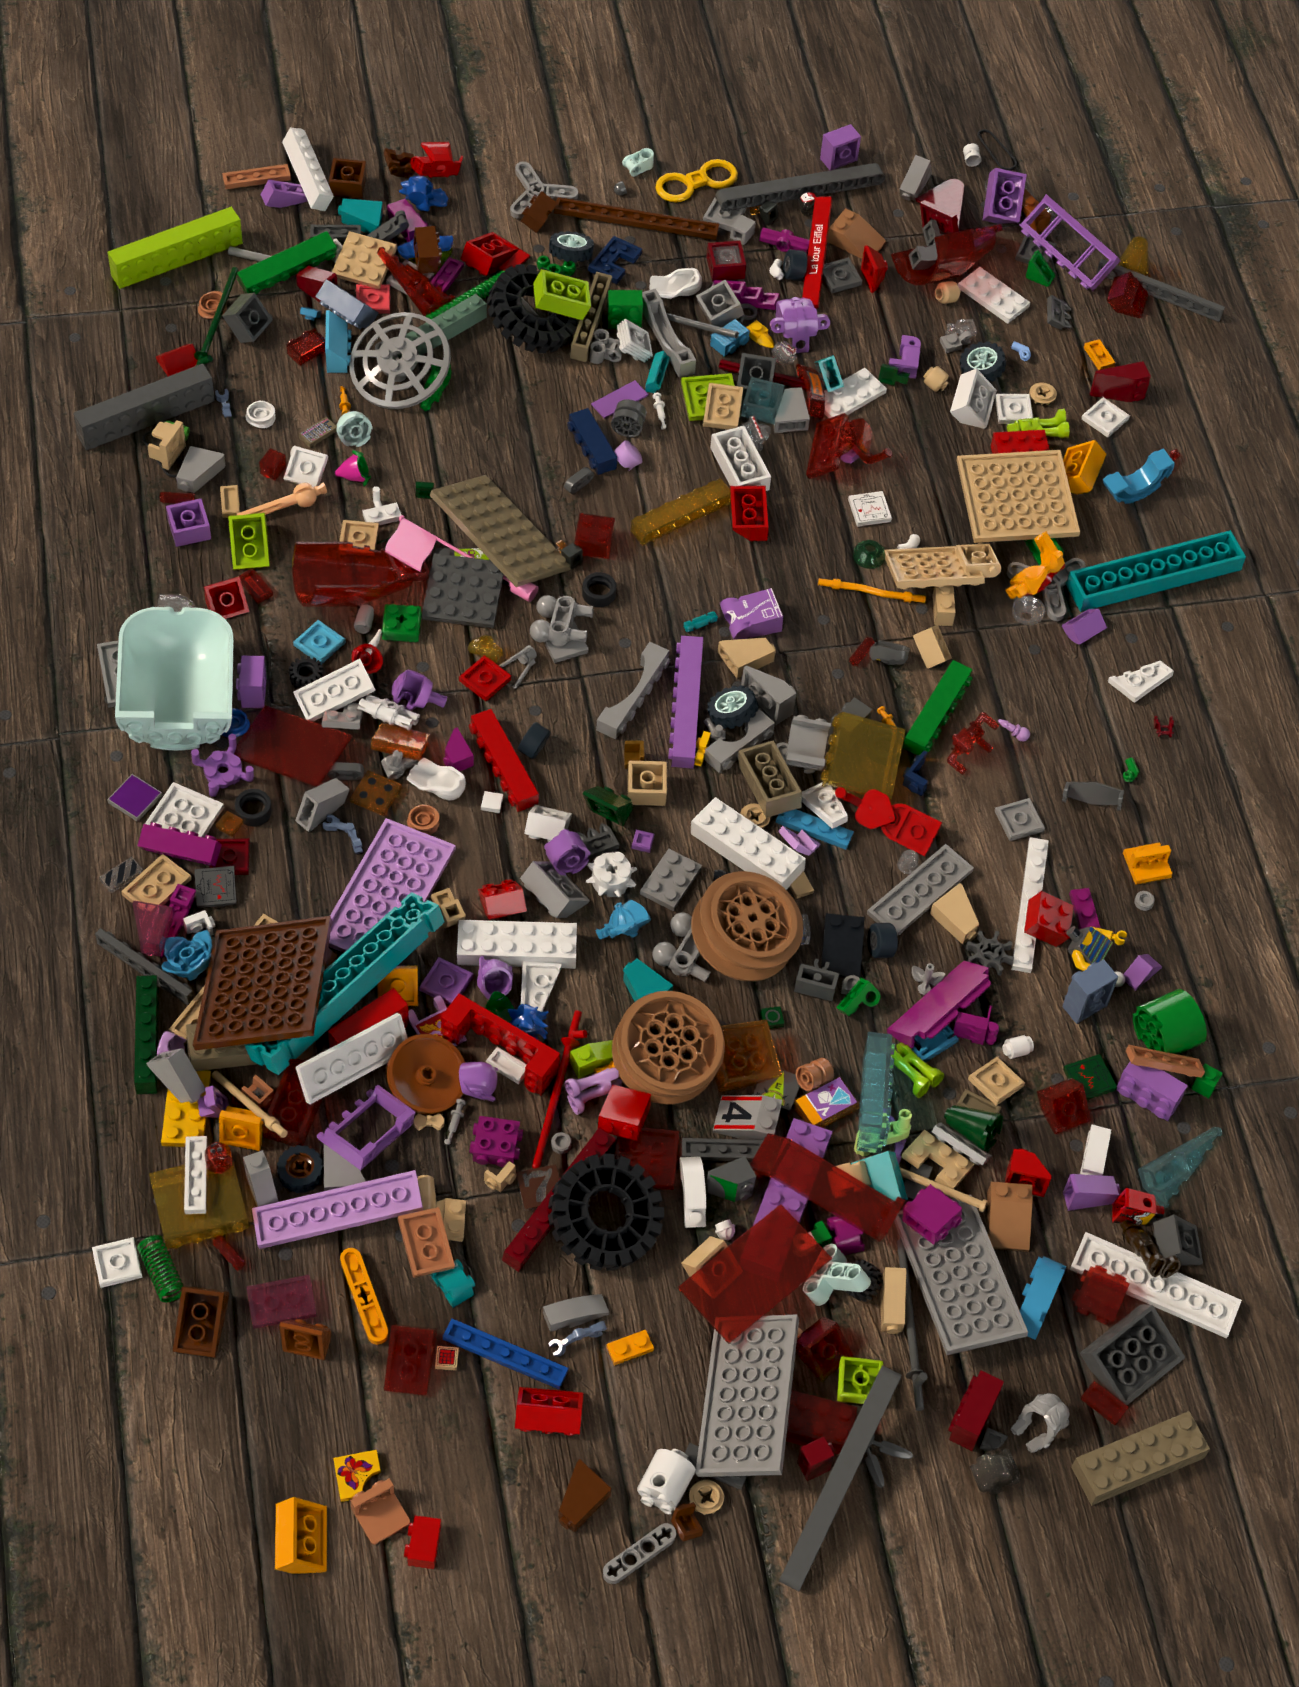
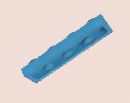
[776,809,854,850]

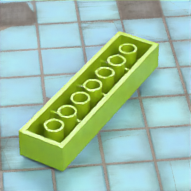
[108,206,243,289]

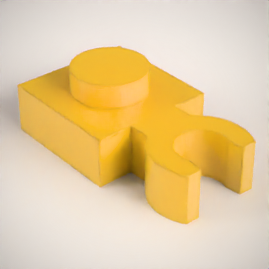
[694,731,711,766]

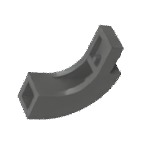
[909,220,947,270]

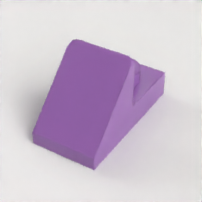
[198,1086,229,1118]

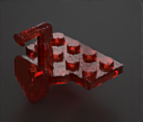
[806,413,893,479]

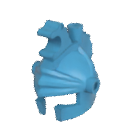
[596,900,651,939]

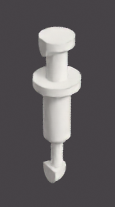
[653,393,666,430]

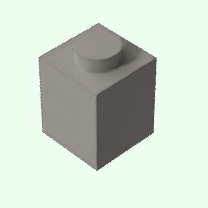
[730,215,756,245]

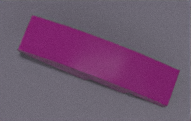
[711,280,781,310]

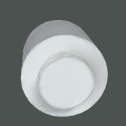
[1002,1035,1034,1059]

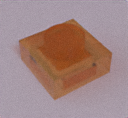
[216,811,243,837]

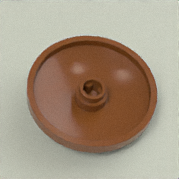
[387,1034,465,1115]

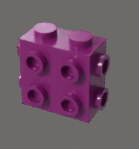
[469,1116,523,1168]
[902,1184,962,1245]

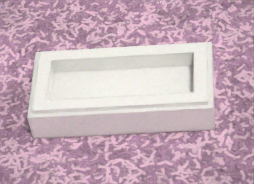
[486,1047,527,1084]

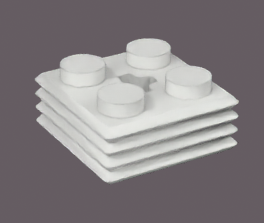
[617,319,653,362]

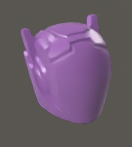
[477,956,513,1000]
[459,1062,498,1102]

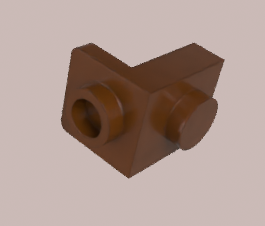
[671,1502,703,1542]

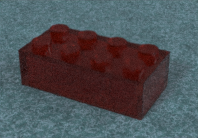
[262,1058,322,1147]
[786,1390,858,1454]

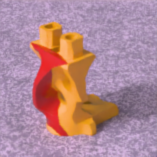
[1006,531,1065,599]

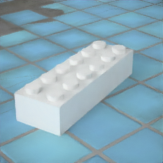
[691,797,806,890]
[457,920,577,969]

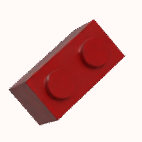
[404,1515,441,1569]

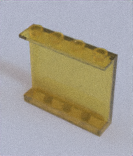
[821,711,906,801]
[149,1153,249,1249]

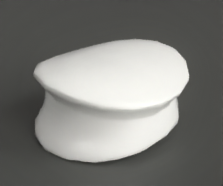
[246,401,275,428]

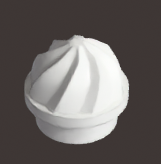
[715,1219,735,1240]

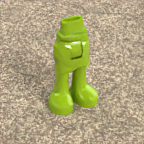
[1007,409,1070,438]

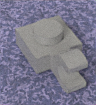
[940,331,972,353]

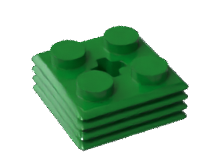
[382,604,422,642]

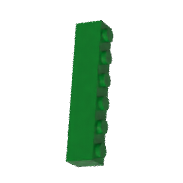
[237,231,337,294]
[903,660,973,755]

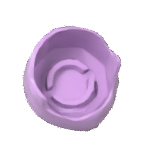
[614,440,642,470]
[157,1031,186,1055]

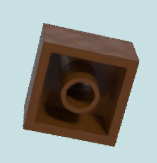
[329,158,367,199]
[413,226,442,274]

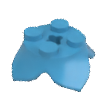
[161,930,212,981]

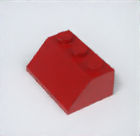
[730,486,768,541]
[515,1387,584,1436]

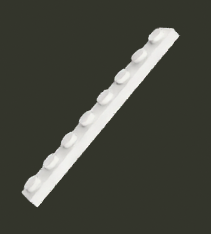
[1011,837,1049,973]

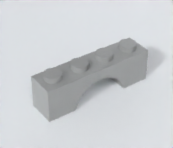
[704,709,775,774]

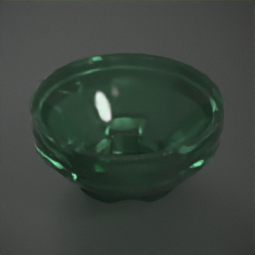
[853,540,885,569]

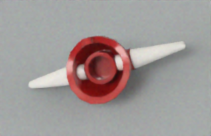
[352,629,383,674]

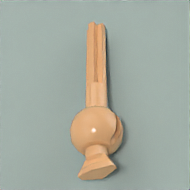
[237,482,327,515]

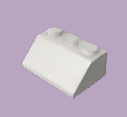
[950,369,997,429]

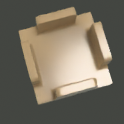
[148,420,186,470]

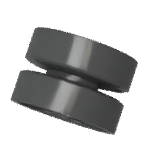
[611,399,647,437]

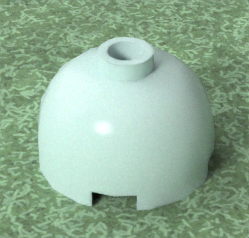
[336,411,373,447]

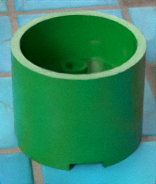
[1133,989,1207,1055]

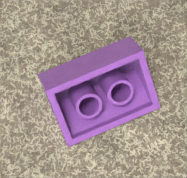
[983,168,1027,224]

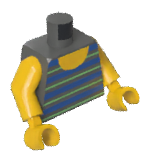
[1067,926,1127,971]

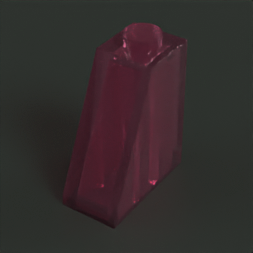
[132,901,173,956]

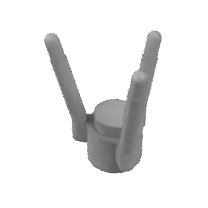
[498,645,537,689]

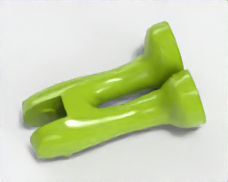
[887,1042,945,1098]

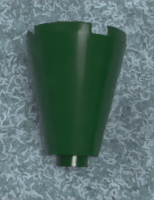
[944,1105,1003,1152]

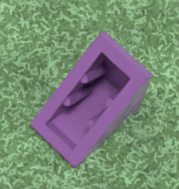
[1124,954,1162,991]

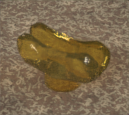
[468,635,503,662]

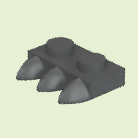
[1047,295,1072,330]
[577,823,619,860]

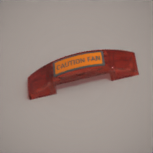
[796,363,825,418]

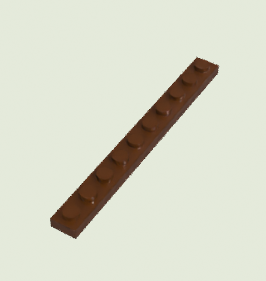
[554,197,719,240]

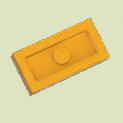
[1084,339,1116,370]
[606,1329,654,1366]

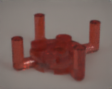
[947,712,999,775]

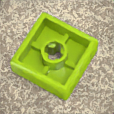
[837,1356,883,1404]

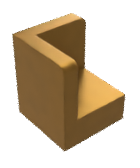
[624,741,644,769]

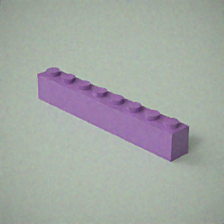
[668,635,703,769]

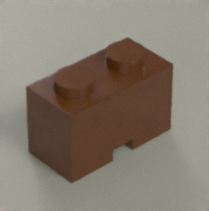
[521,191,557,233]

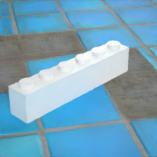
[282,127,334,211]

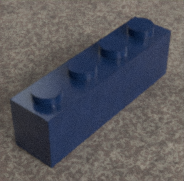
[567,408,617,475]

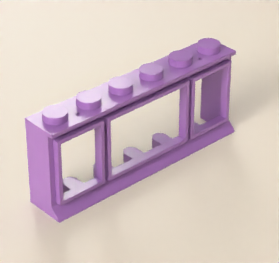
[1019,194,1120,291]

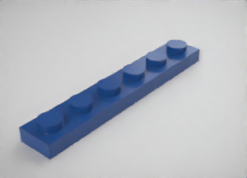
[442,1319,568,1390]

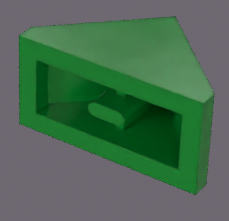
[1025,250,1056,287]

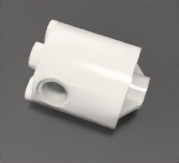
[637,1449,696,1515]

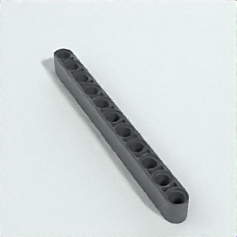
[715,163,885,211]
[779,1365,902,1592]

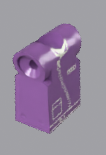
[720,588,783,640]

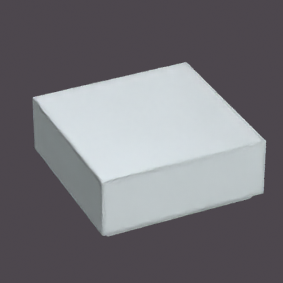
[481,791,503,813]

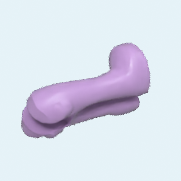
[565,1068,622,1115]

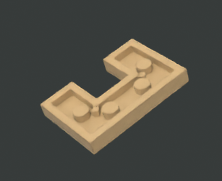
[901,1130,974,1189]

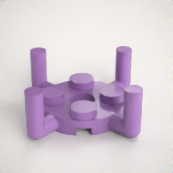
[191,734,254,797]

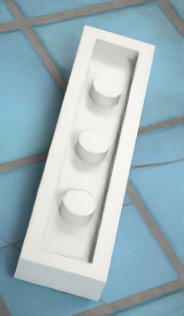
[184,1136,207,1214]

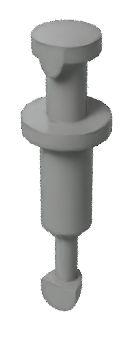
[444,1099,466,1145]

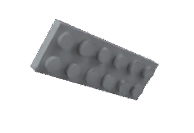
[867,844,974,936]

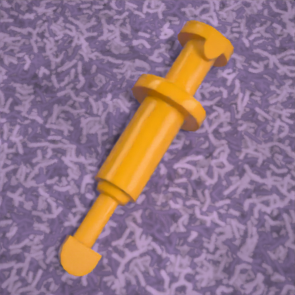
[339,386,351,415]
[877,706,904,743]

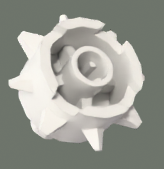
[586,852,637,897]

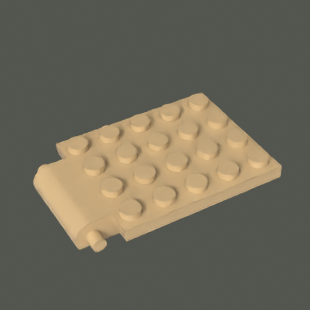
[884,542,1001,589]

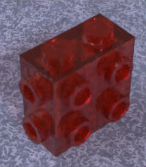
[1072,1265,1130,1325]

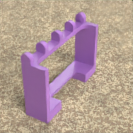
[317,1085,415,1171]

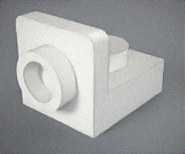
[183,910,215,936]

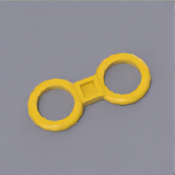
[655,159,738,203]

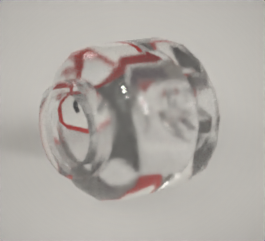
[771,341,797,366]

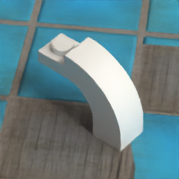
[680,1157,706,1228]

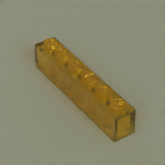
[631,478,731,546]

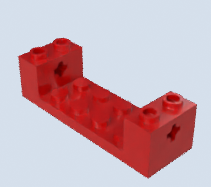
[441,993,560,1096]

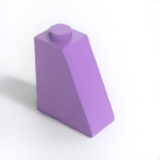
[1063,1174,1120,1211]

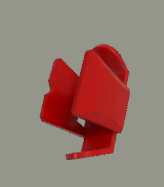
[410,142,464,178]

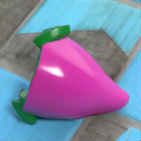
[335,450,371,487]

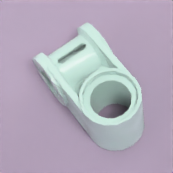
[622,148,654,176]

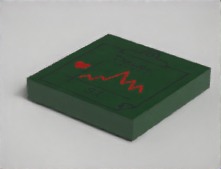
[1063,1054,1117,1102]

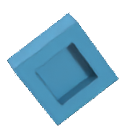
[300,307,322,320]

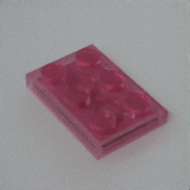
[246,1275,317,1329]

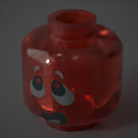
[204,1142,233,1174]

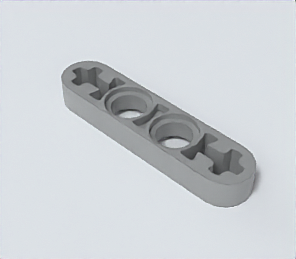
[603,1523,676,1584]

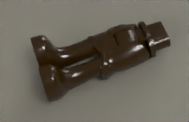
[1120,1221,1181,1278]

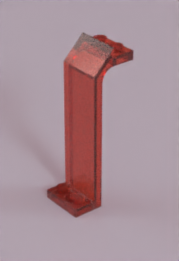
[750,1133,905,1242]

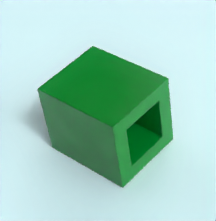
[1191,1064,1223,1099]

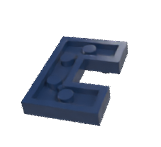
[588,236,642,284]

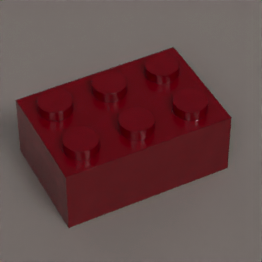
[948,1370,1004,1451]

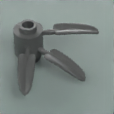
[865,1435,913,1488]

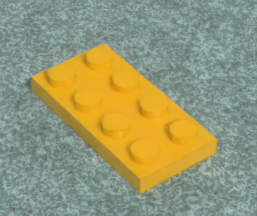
[161,1071,211,1147]

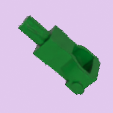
[420,364,452,411]

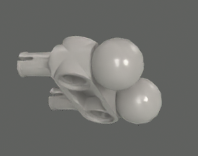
[530,595,594,646]
[652,912,711,982]

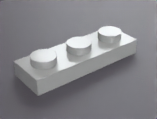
[932,1122,992,1165]

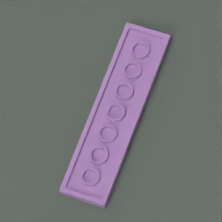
[252,1170,424,1249]

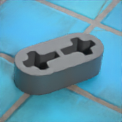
[564,467,594,494]
[328,762,364,780]

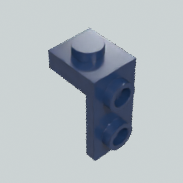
[902,751,928,796]

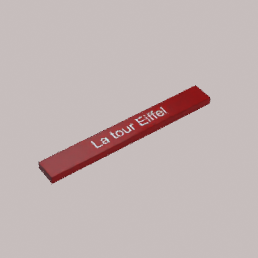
[802,196,832,309]

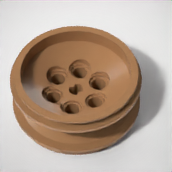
[612,991,725,1105]

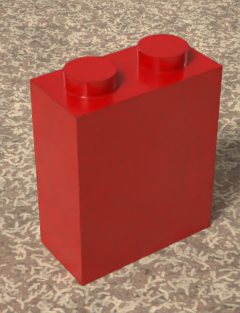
[598,1085,652,1141]

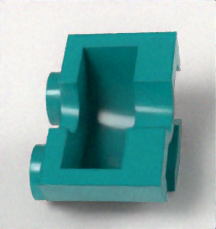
[430,1259,475,1308]

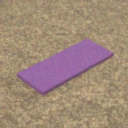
[591,380,648,419]

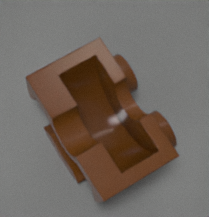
[383,148,415,178]

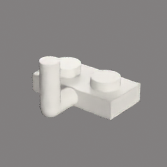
[362,487,401,526]

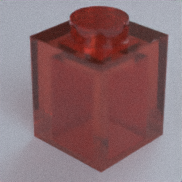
[259,448,286,480]

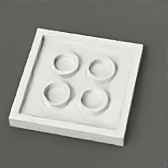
[145,782,224,838]

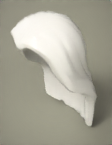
[649,268,702,299]
[407,758,466,800]

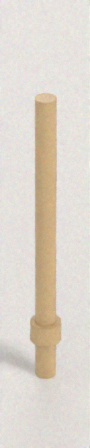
[212,1071,288,1138]

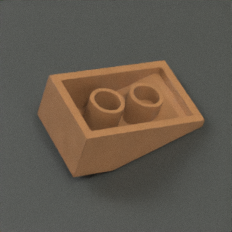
[827,208,886,259]
[987,1182,1032,1252]

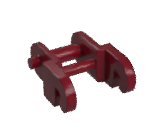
[1154,716,1174,737]

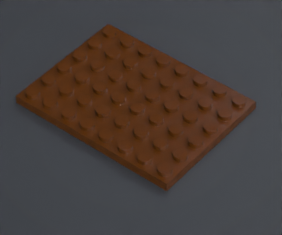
[192,916,333,1050]

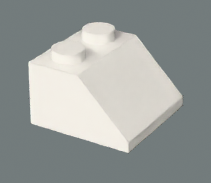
[524,805,572,842]

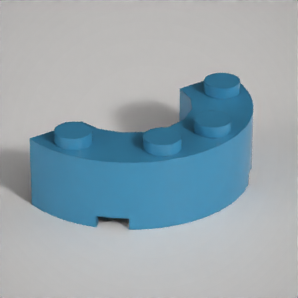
[1103,448,1175,504]
[1020,1256,1067,1340]

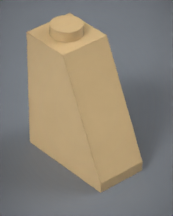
[718,638,776,679]
[930,883,979,944]
[880,1267,906,1334]

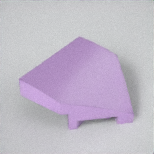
[778,826,821,856]

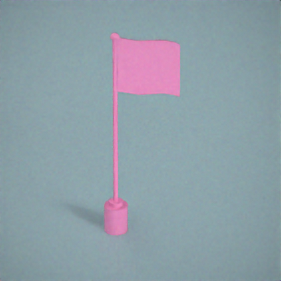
[385,515,538,602]

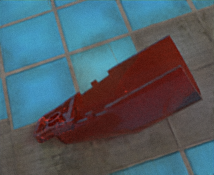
[891,224,1003,285]
[292,542,429,607]

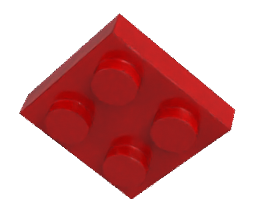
[459,655,511,701]

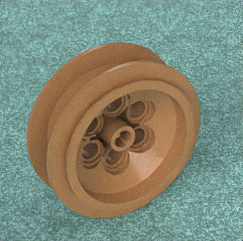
[691,871,803,982]

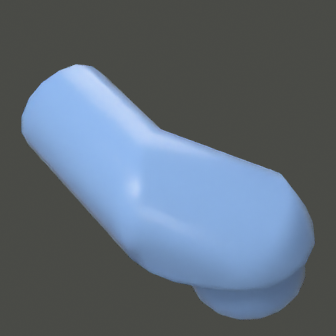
[1011,341,1031,361]

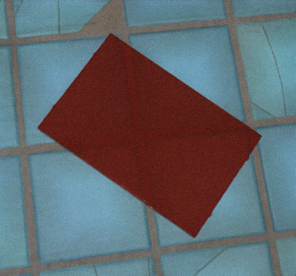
[234,705,352,787]

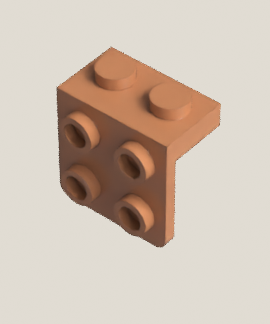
[350,1478,410,1545]

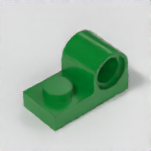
[836,978,881,1016]

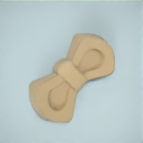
[413,1114,445,1131]

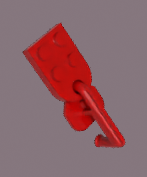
[835,787,943,857]

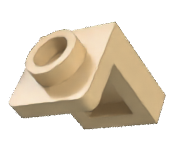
[484,1161,516,1192]

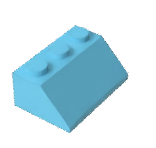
[325,310,351,373]

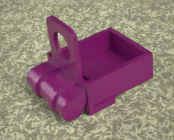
[953,1005,999,1045]

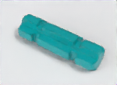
[683,611,718,632]

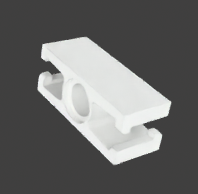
[1080,1125,1111,1176]

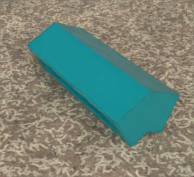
[645,351,670,393]

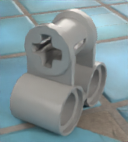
[589,329,622,364]

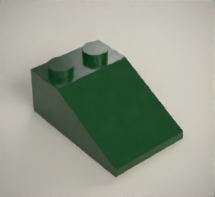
[582,786,634,827]

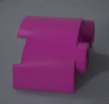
[827,1212,865,1255]

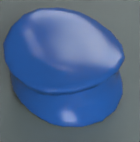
[221,708,250,737]

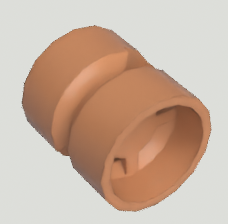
[796,1057,834,1091]

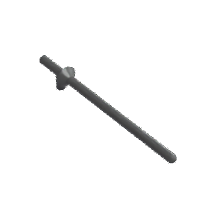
[897,1239,928,1411]

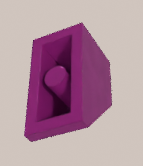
[443,727,474,771]

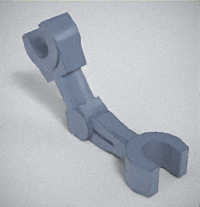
[215,389,232,418]
[323,815,363,854]
[548,1321,607,1357]

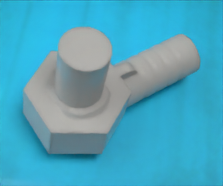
[704,718,726,743]

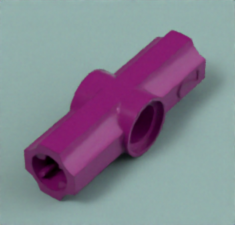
[759,227,810,254]

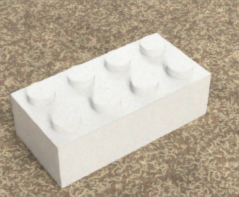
[710,426,771,491]

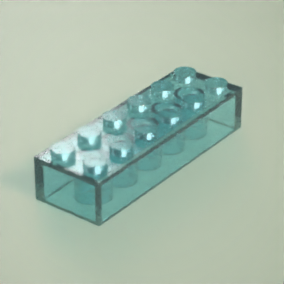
[856,1032,895,1154]

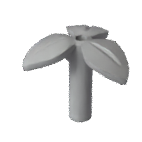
[912,963,946,995]

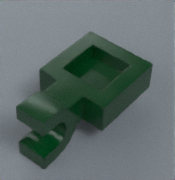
[878,364,910,386]

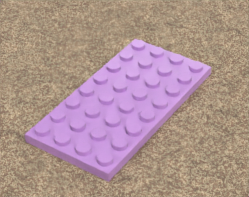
[328,818,456,953]

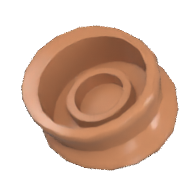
[198,291,227,319]
[407,804,440,835]

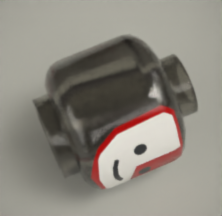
[798,192,817,217]

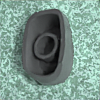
[869,640,910,665]

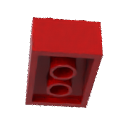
[460,232,519,276]

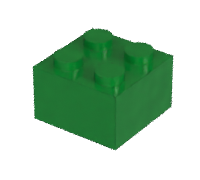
[607,290,643,329]

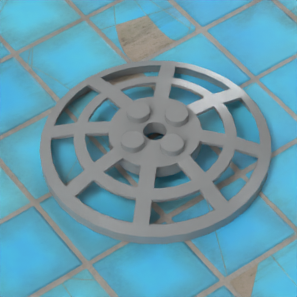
[349,312,451,409]

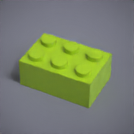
[533,269,591,320]

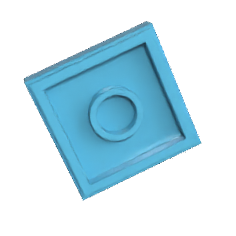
[293,620,346,665]

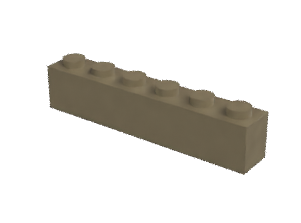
[570,272,612,362]

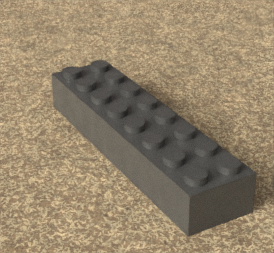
[73,364,215,450]

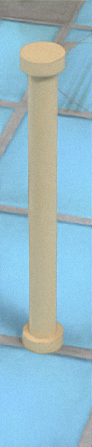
[899,1165,988,1212]

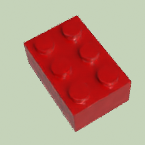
[991,430,1050,454]

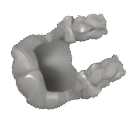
[1011,1393,1070,1453]

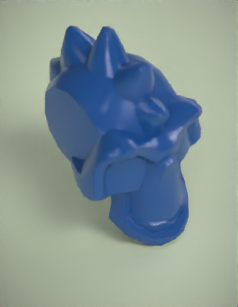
[399,176,448,211]

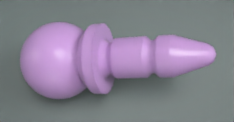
[998,719,1030,742]

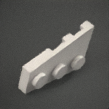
[1108,661,1174,703]
[802,779,848,829]
[521,961,562,1012]

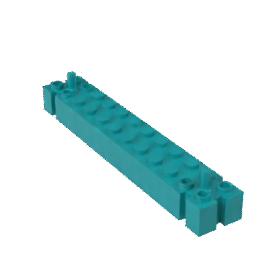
[244,892,445,1075]

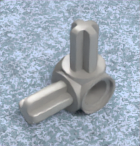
[381,750,419,780]

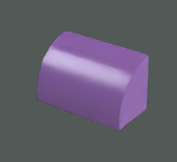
[1062,609,1107,644]

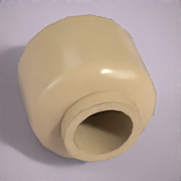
[935,281,961,304]
[923,366,949,392]

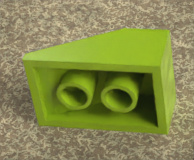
[228,513,270,570]

